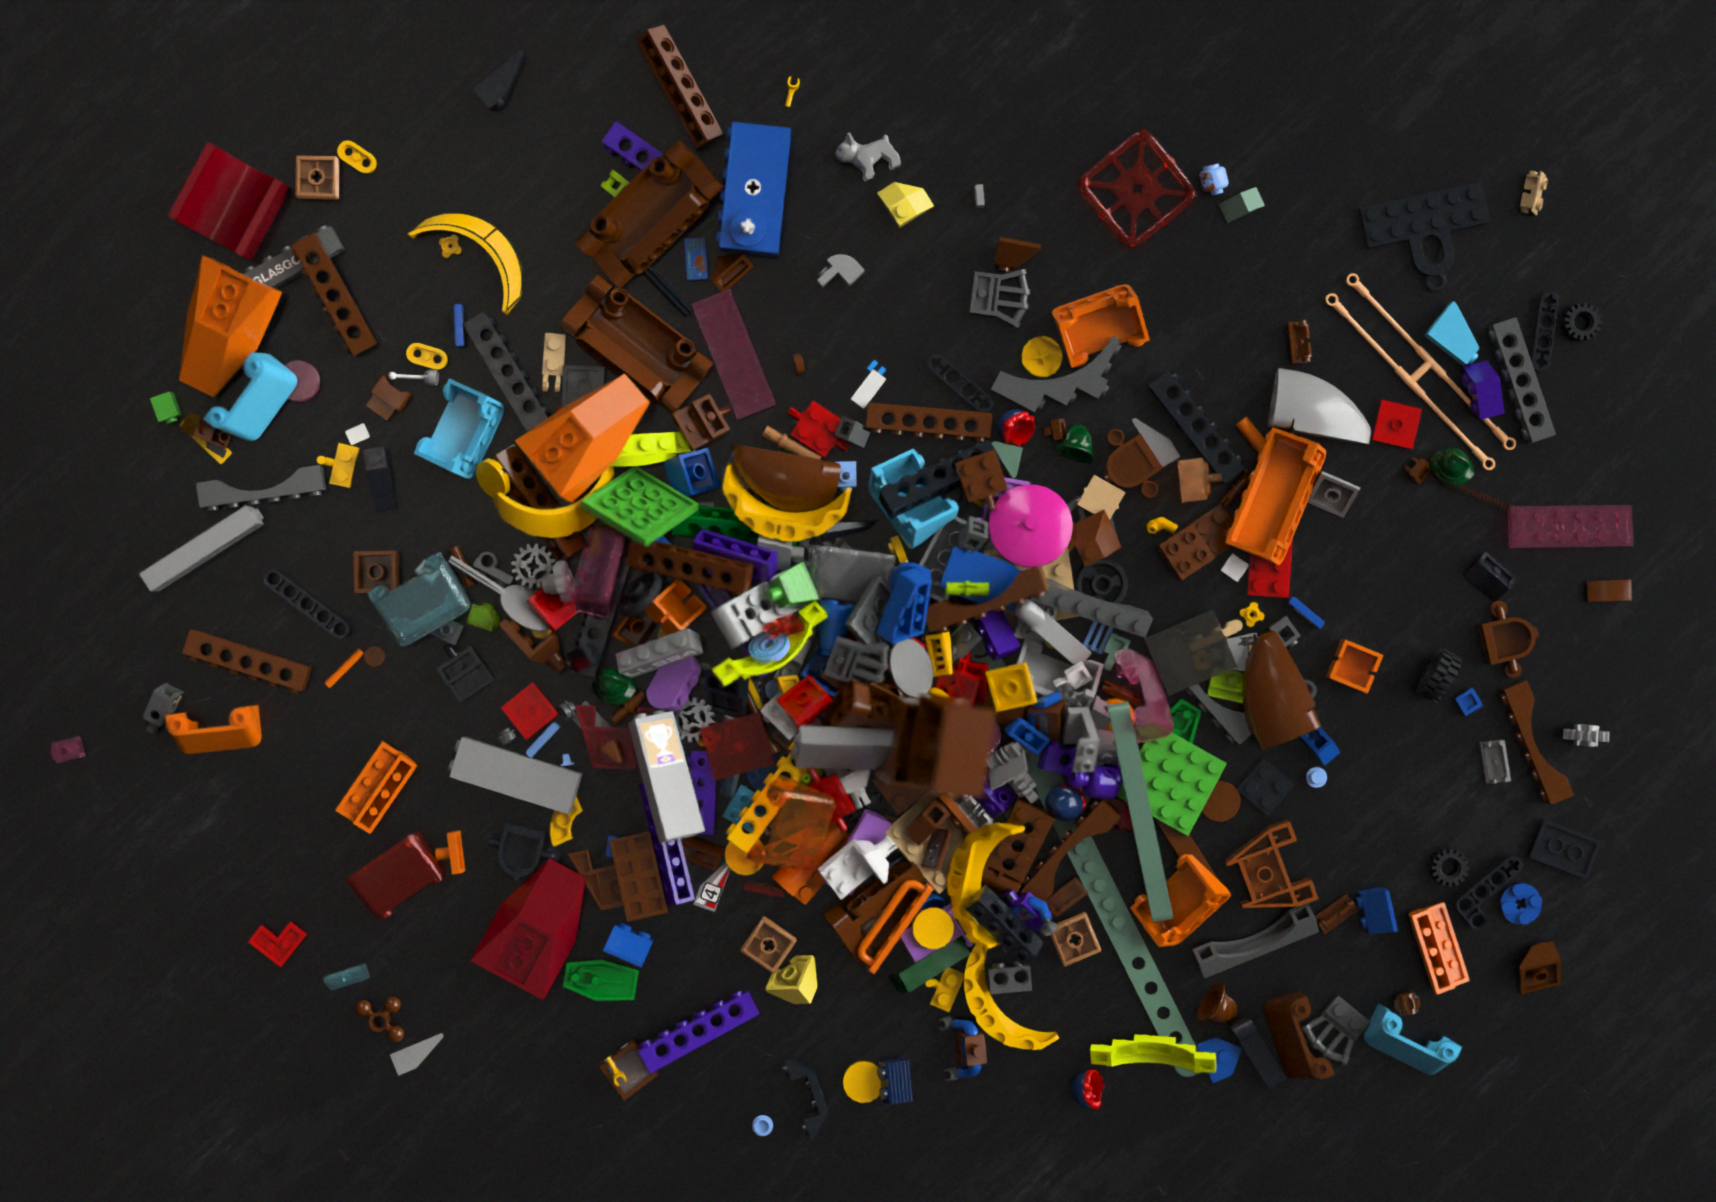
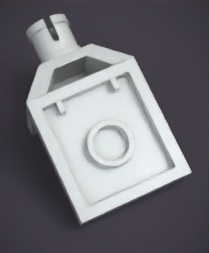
[823,768,871,810]
[817,835,897,900]

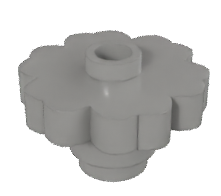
[542,560,576,603]

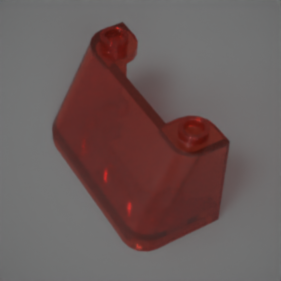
[346,830,446,920]

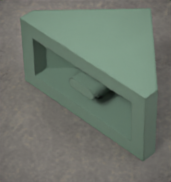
[1219,187,1265,223]
[992,441,1023,479]

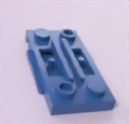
[939,546,1023,612]

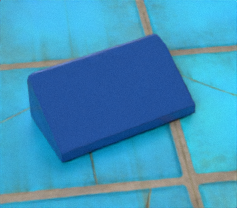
[1004,717,1050,756]

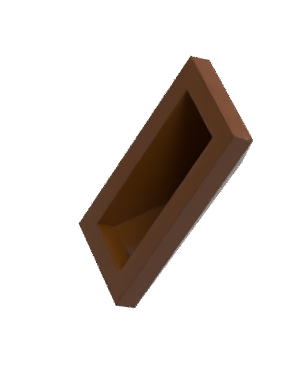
[711,252,754,294]

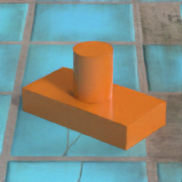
[435,830,465,874]

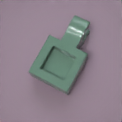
[1103,633,1131,671]

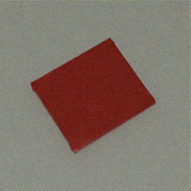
[700,712,775,781]

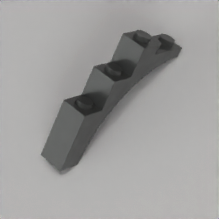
[990,336,1121,413]

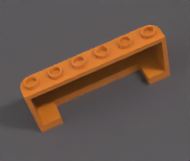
[1225,427,1326,565]

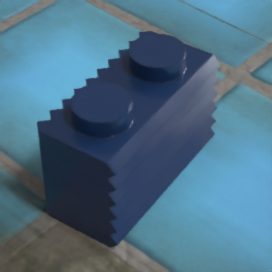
[877,1058,913,1105]

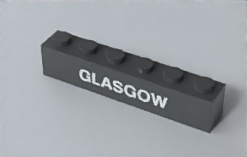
[243,225,345,289]

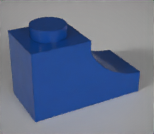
[1300,727,1341,766]

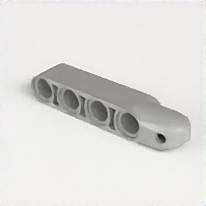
[1015,599,1092,665]

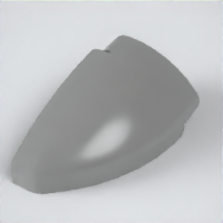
[1268,368,1371,445]

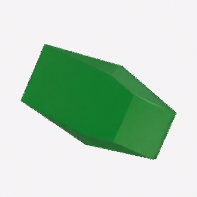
[1157,698,1202,744]
[563,959,639,1001]

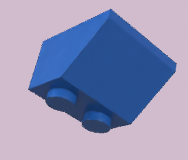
[663,448,720,497]
[1356,886,1398,934]
[603,922,653,967]

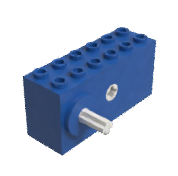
[716,122,791,257]

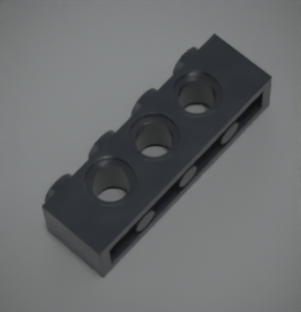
[965,885,1044,966]

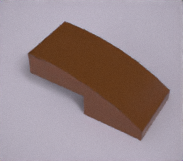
[1587,580,1632,602]

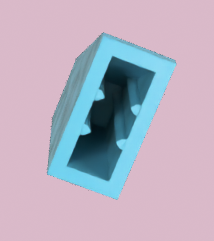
[1424,301,1479,366]

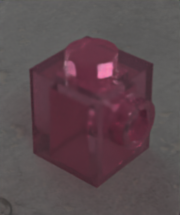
[50,736,86,764]

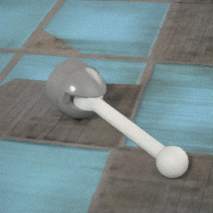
[388,369,439,386]

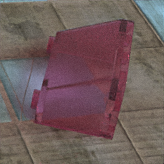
[1114,649,1174,744]

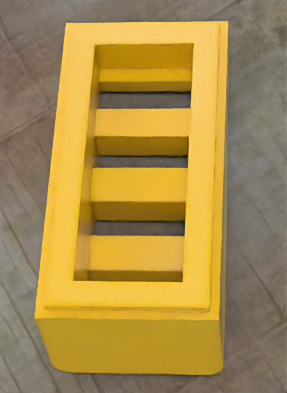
[925,631,953,677]

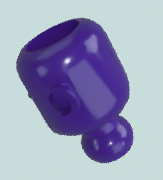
[1068,764,1121,800]

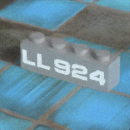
[616,628,703,678]

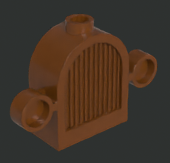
[1103,429,1163,498]
[1478,601,1539,678]

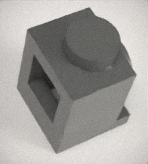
[834,416,870,448]
[958,516,988,551]
[1267,616,1301,649]

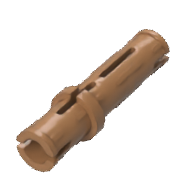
[761,425,821,459]

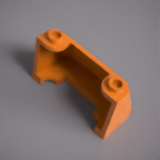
[1052,284,1150,368]
[165,705,262,754]
[1130,854,1231,947]

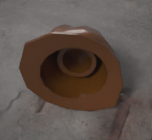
[1196,982,1238,1024]

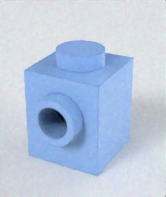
[835,461,857,491]

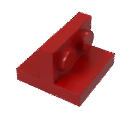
[776,675,832,730]

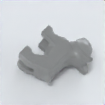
[835,132,901,182]

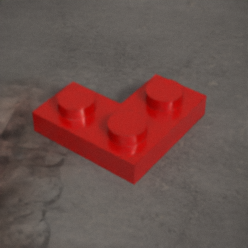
[248,921,307,967]

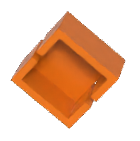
[644,580,708,635]
[1326,639,1383,694]

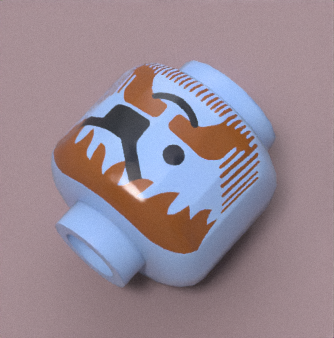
[1199,163,1229,195]

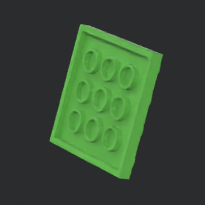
[581,466,699,547]
[1116,723,1227,836]

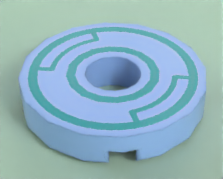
[749,629,790,664]

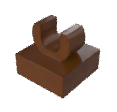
[1043,419,1067,440]
[1405,457,1432,485]

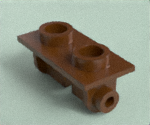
[1288,320,1312,363]
[1315,894,1358,934]

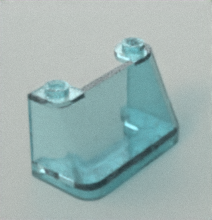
[368,552,470,646]

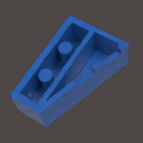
[876,568,932,644]

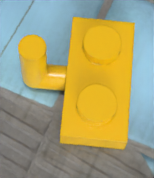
[317,443,360,488]
[925,967,965,1012]

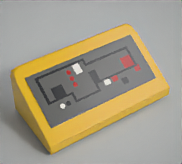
[748,675,771,710]

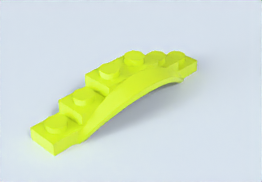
[611,432,695,467]
[712,601,828,686]
[1090,1034,1216,1073]

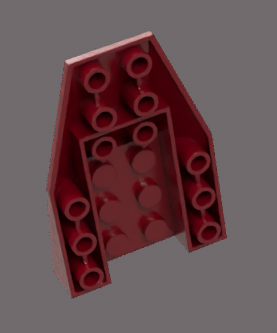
[470,858,586,1000]

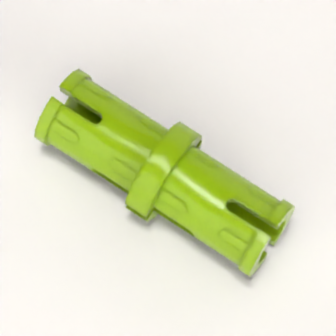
[946,580,989,597]

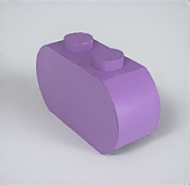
[647,657,701,713]

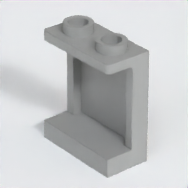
[1062,707,1100,773]

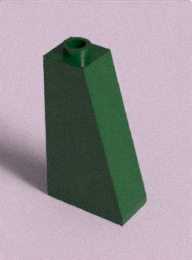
[888,936,970,993]

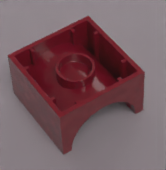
[168,142,291,261]

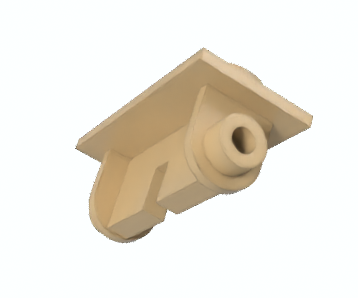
[1520,171,1548,216]

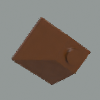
[994,237,1041,272]
[1071,509,1121,567]
[1519,941,1561,994]

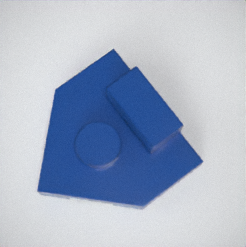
[1196,1036,1243,1083]

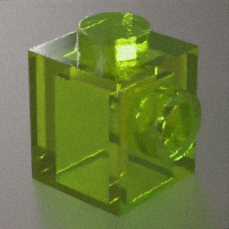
[467,602,500,631]

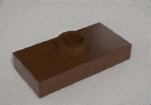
[1045,876,1088,918]

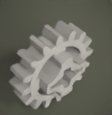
[511,543,556,588]
[674,697,716,743]
[1563,724,1610,747]
[1008,772,1040,803]

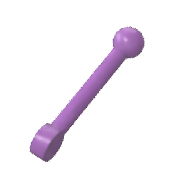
[947,909,973,947]

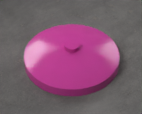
[989,485,1073,568]

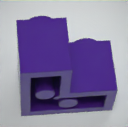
[1461,360,1505,420]

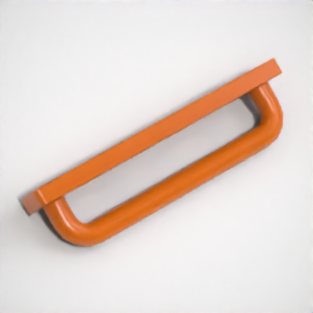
[858,880,933,974]

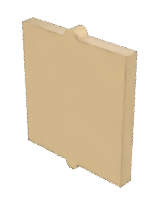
[1077,475,1125,520]

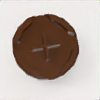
[1202,780,1241,822]

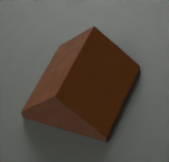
[611,610,658,648]

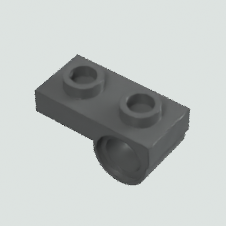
[473,552,515,586]
[418,609,464,645]

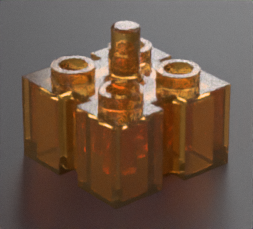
[1178,458,1222,503]

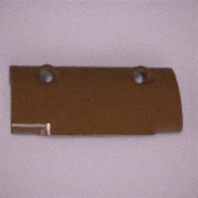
[575,140,724,288]
[559,275,714,414]

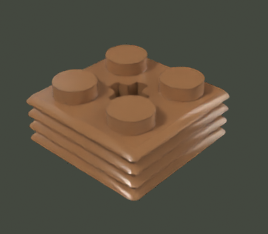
[295,156,339,199]
[1050,912,1101,966]
[741,916,797,974]

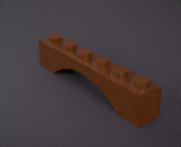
[926,564,1050,634]
[1499,680,1574,805]
[1020,799,1122,901]

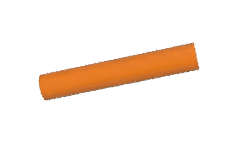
[324,648,364,688]

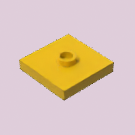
[986,662,1037,712]

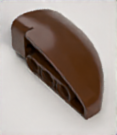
[731,444,841,513]
[1242,630,1321,750]
[821,680,896,729]
[822,861,923,967]

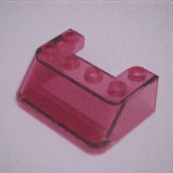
[572,524,628,618]

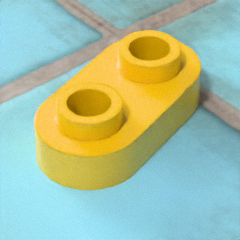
[337,141,377,174]
[406,343,448,370]

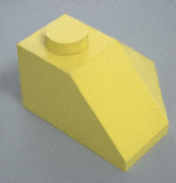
[877,182,934,228]
[765,955,817,1004]

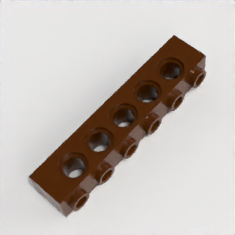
[636,25,723,149]
[291,232,376,356]
[866,402,993,442]
[492,444,586,561]
[627,540,754,595]
[182,629,312,694]

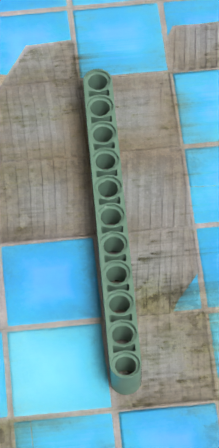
[1107,701,1173,923]

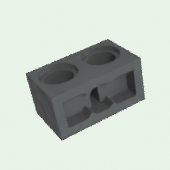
[988,961,1032,994]

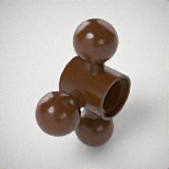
[355,996,404,1042]

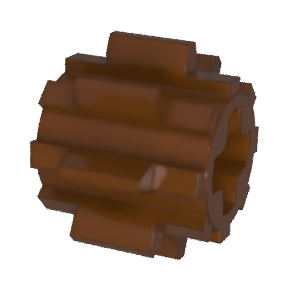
[1394,991,1421,1016]

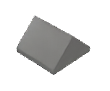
[1307,471,1360,518]

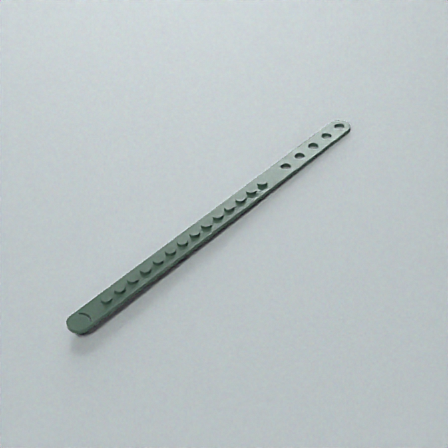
[970,639,1199,1077]

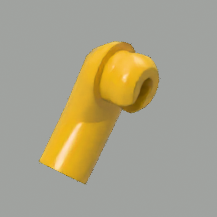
[1147,517,1178,534]

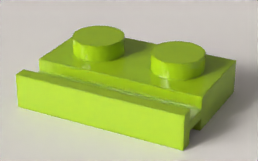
[1207,666,1244,703]

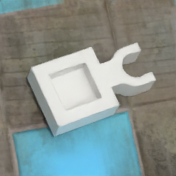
[1053,661,1093,692]

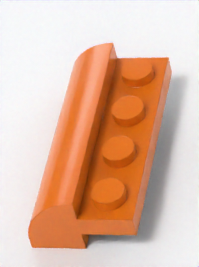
[335,741,417,834]
[772,822,851,905]
[1408,902,1470,995]

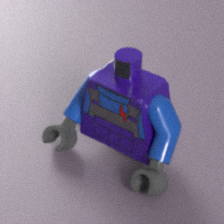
[1002,889,1057,953]

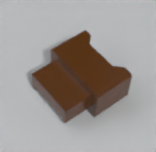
[366,374,413,421]

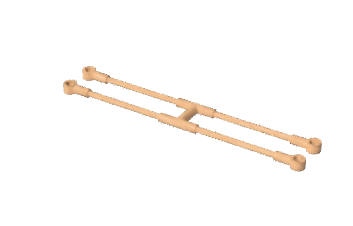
[1325,273,1516,470]

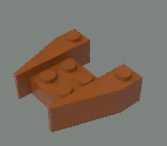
[1225,819,1318,908]

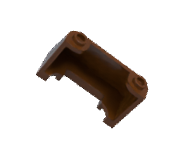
[1263,990,1334,1079]

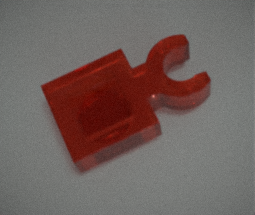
[765,613,804,638]

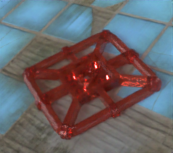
[1078,129,1197,248]

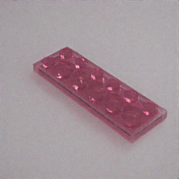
[691,289,776,420]
[1508,505,1633,548]

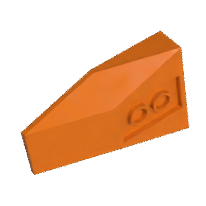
[179,255,282,398]
[515,374,650,503]

